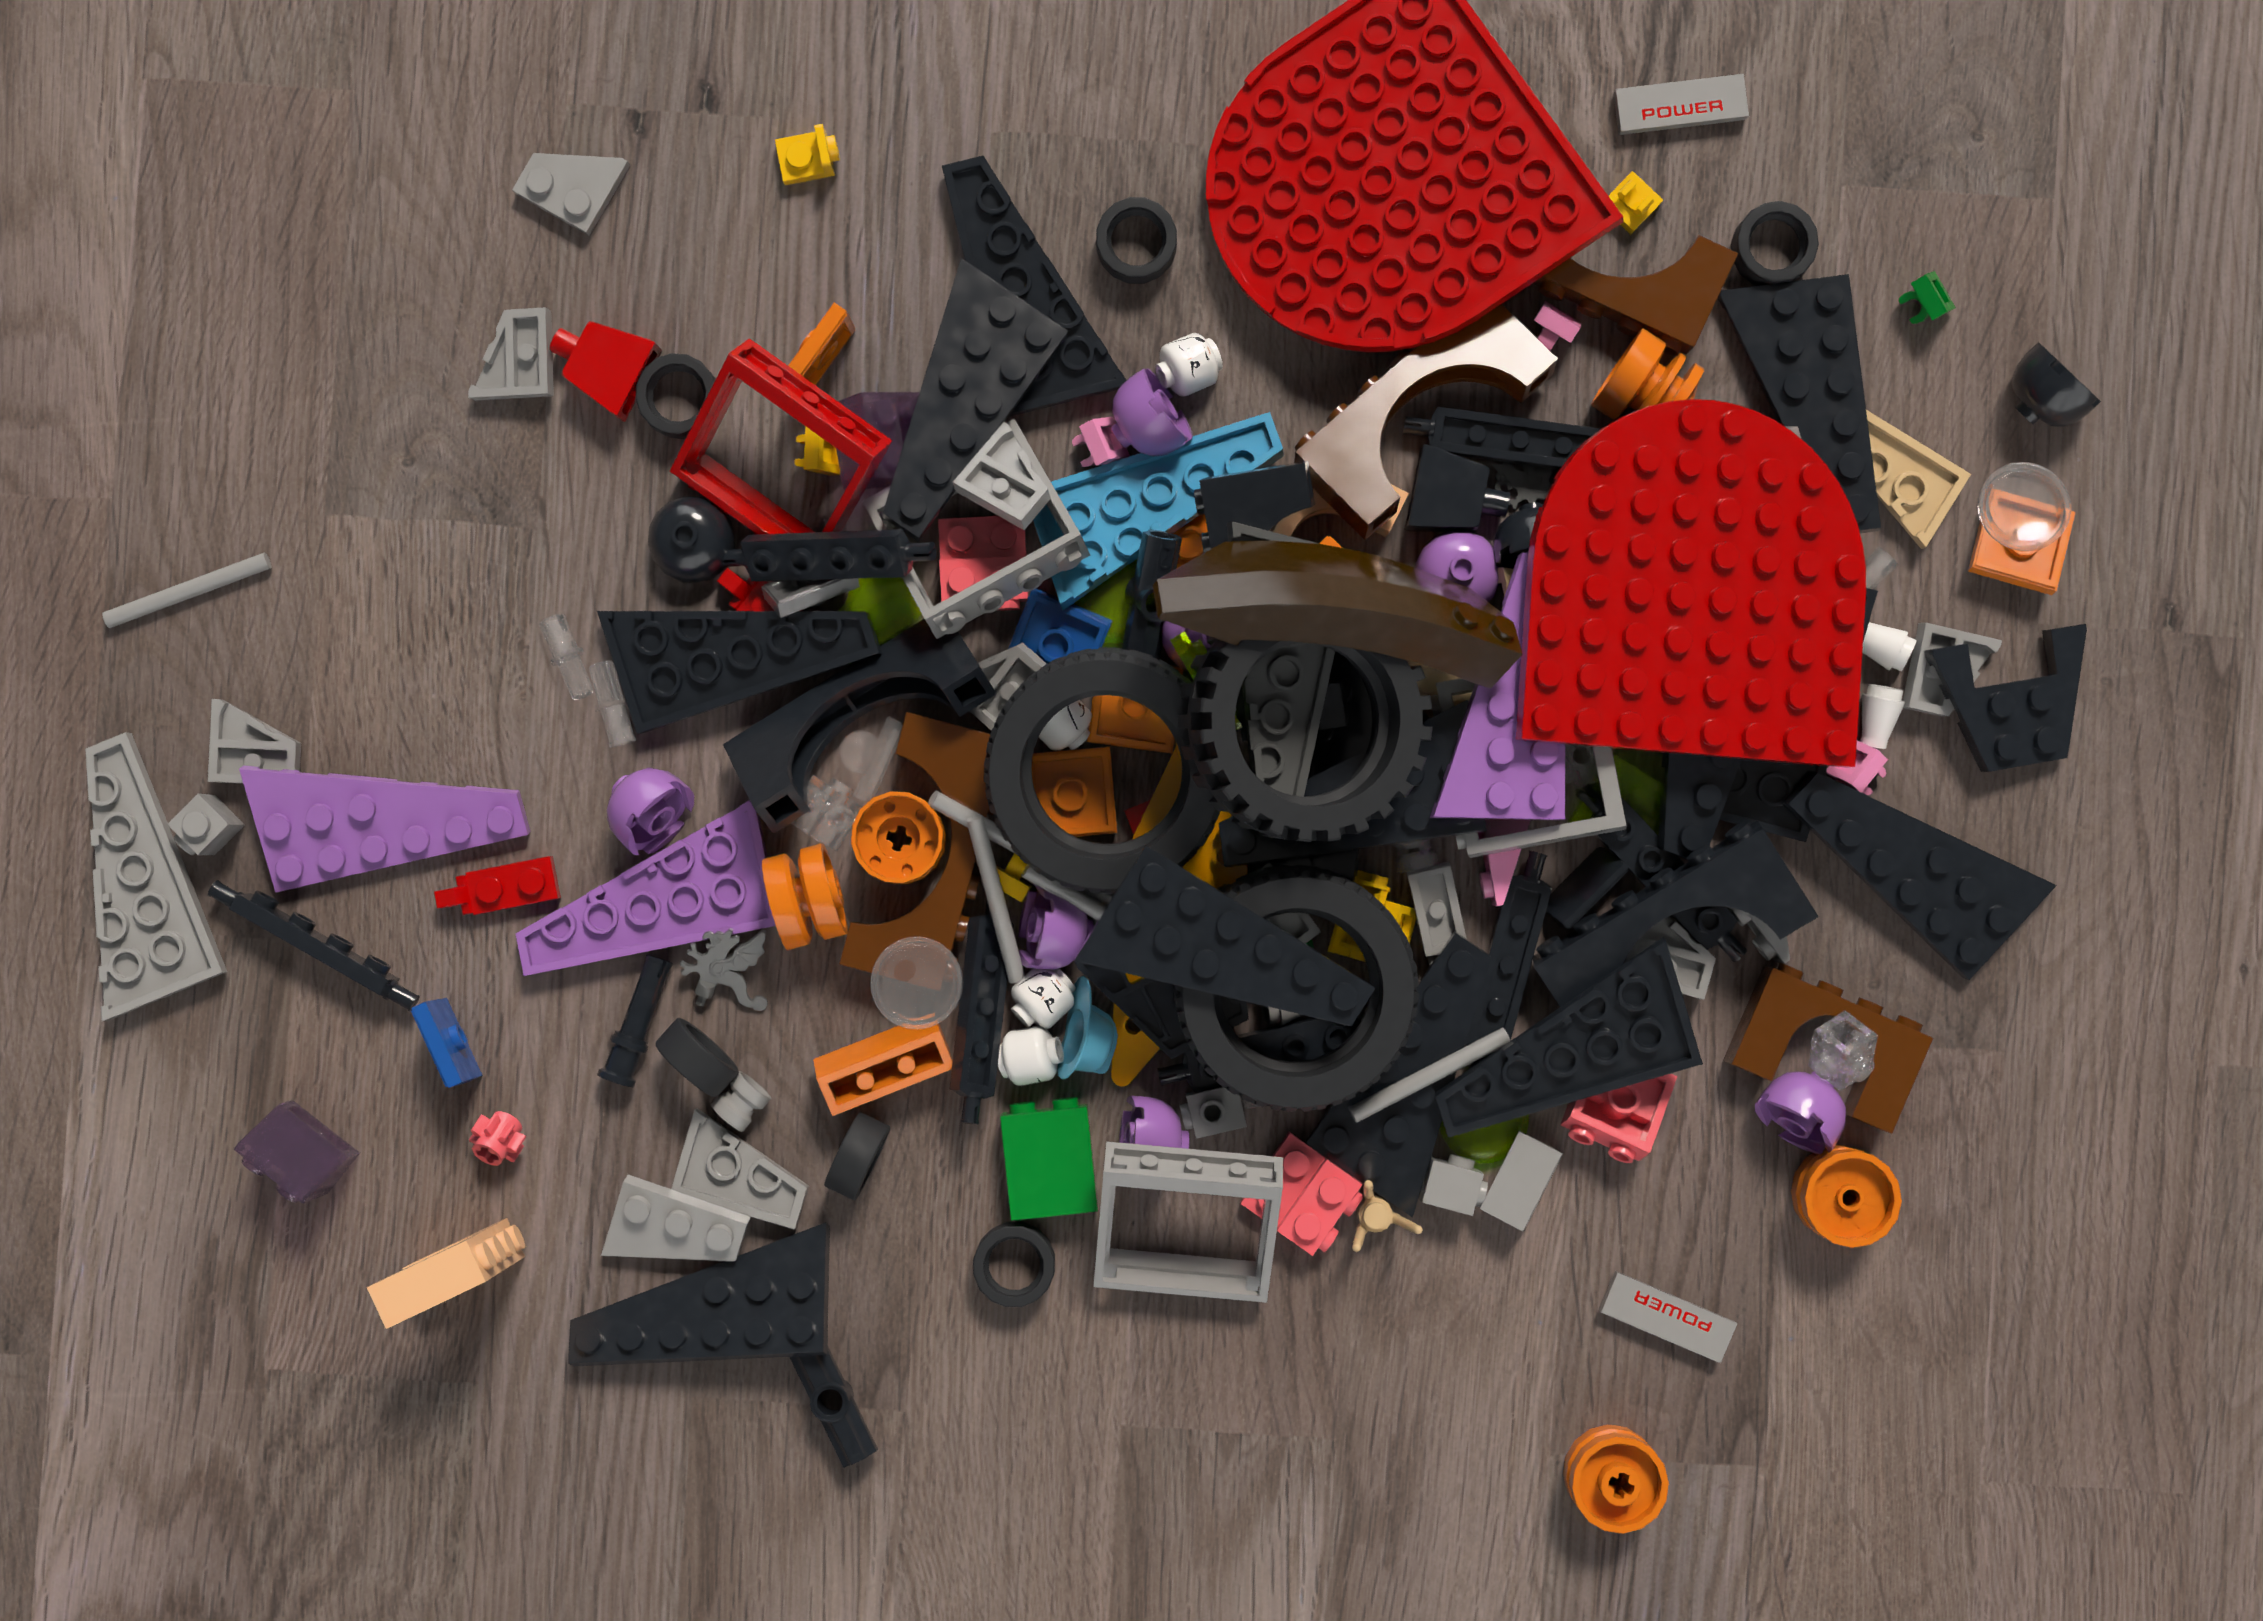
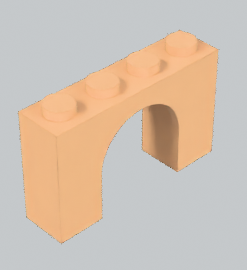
[367,1218,525,1329]

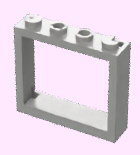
[862,419,1090,639]
[1431,678,1626,858]
[1093,1141,1283,1303]

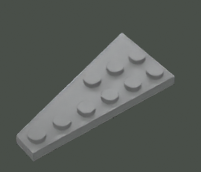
[85,732,228,1022]

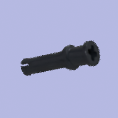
[597,954,673,1088]

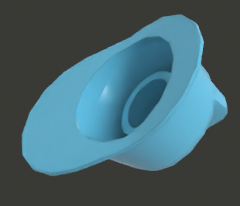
[1057,976,1118,1079]

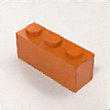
[813,1012,953,1116]

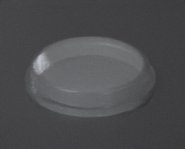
[1978,462,2072,551]
[871,937,963,1029]

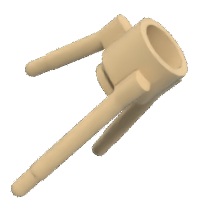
[1352,1180,1423,1252]

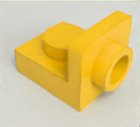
[775,124,840,185]

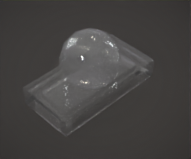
[839,717,903,802]

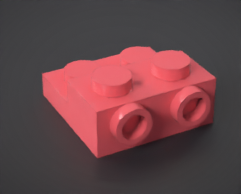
[938,516,1029,611]
[1560,1074,1677,1163]
[1240,1132,1364,1256]

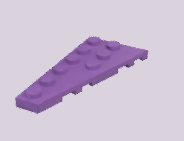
[1430,553,1565,820]
[239,765,531,892]
[516,800,776,976]

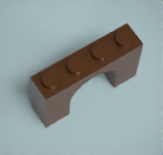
[1723,963,1933,1134]

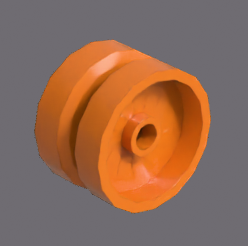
[762,843,848,950]
[1791,1145,1902,1248]
[1563,1424,1669,1534]

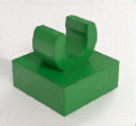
[1898,271,1956,324]

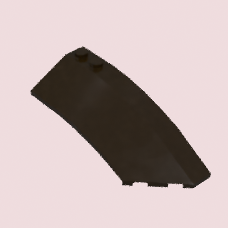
[1153,541,1523,689]

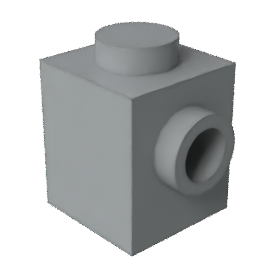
[167,793,245,855]
[1179,1086,1247,1139]
[1419,1154,1488,1216]

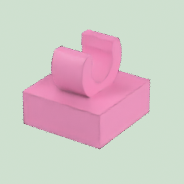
[1534,301,1582,351]
[1072,417,1130,467]
[1826,741,1888,795]

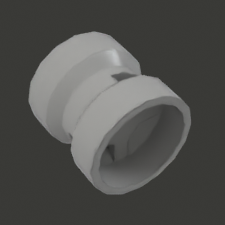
[710,1071,772,1132]

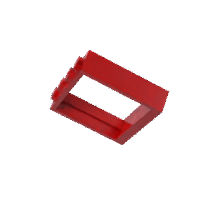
[670,338,893,535]

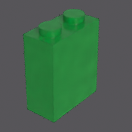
[1000,1097,1098,1221]

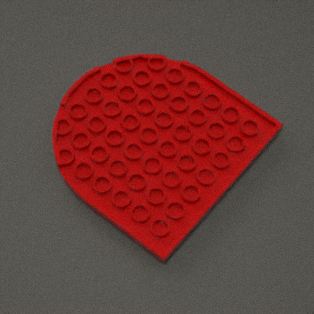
[1206,0,1623,352]
[1516,399,1866,768]

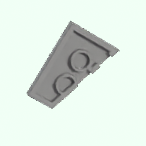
[671,1108,809,1229]
[601,1175,751,1261]

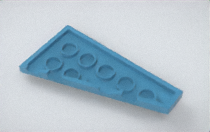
[1033,412,1284,611]

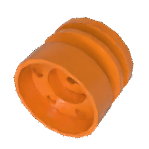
[1591,328,1704,420]
[851,791,946,884]

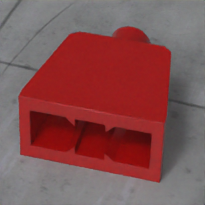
[549,321,662,422]

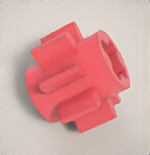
[469,1111,526,1166]

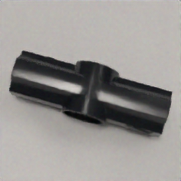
[1122,530,1182,660]
[790,1345,878,1468]

